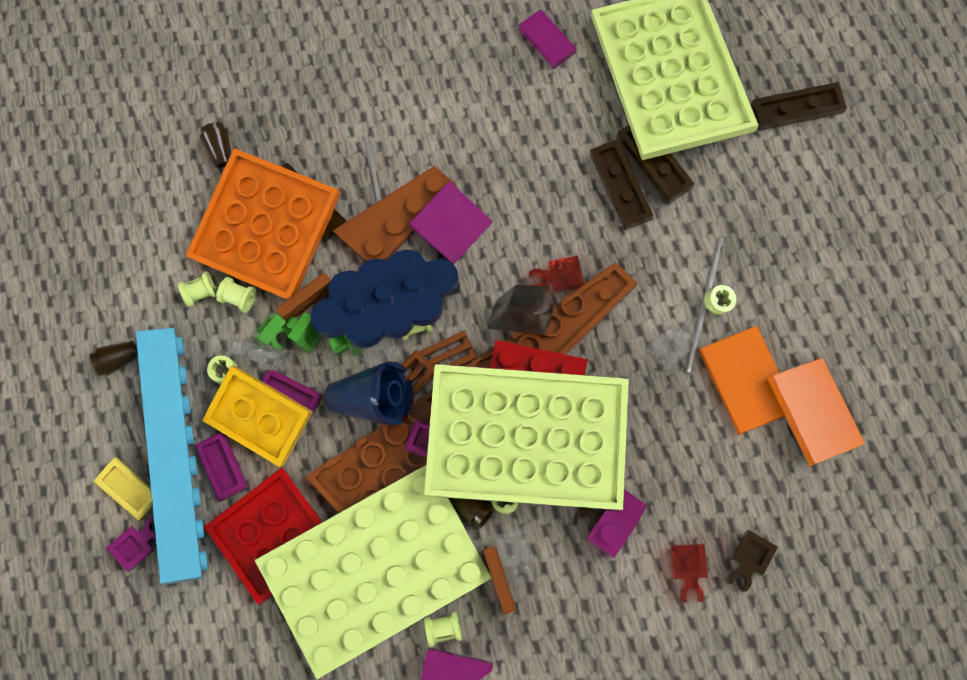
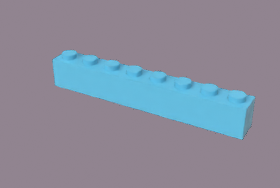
[136,328,208,585]

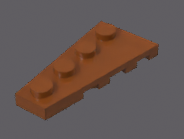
[333,166,456,262]

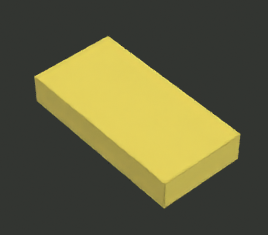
[93,457,153,521]

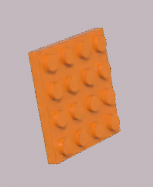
[186,148,341,300]

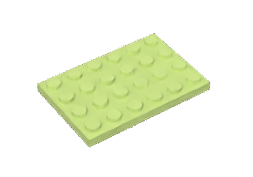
[591,0,758,160]
[424,364,629,510]
[255,465,492,679]

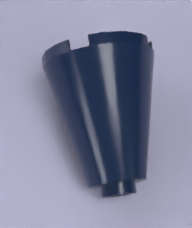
[324,362,414,426]

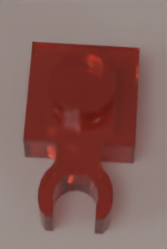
[529,255,584,293]
[670,544,708,603]

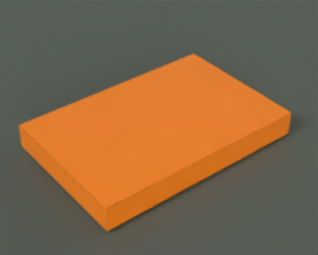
[699,326,785,435]
[768,358,865,467]

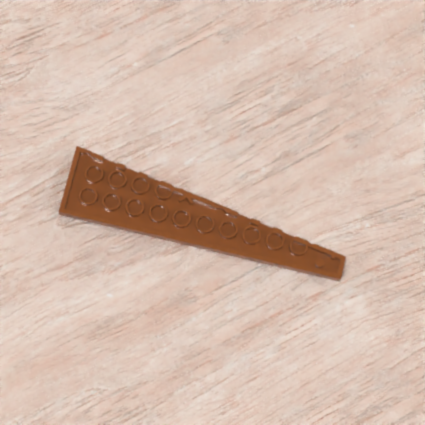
[306,263,637,513]

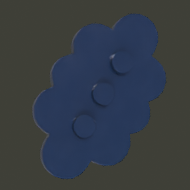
[311,250,459,348]

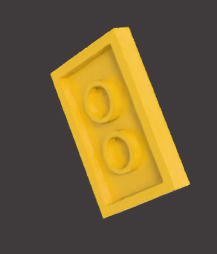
[202,366,313,467]

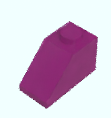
[585,489,648,559]
[421,648,494,680]

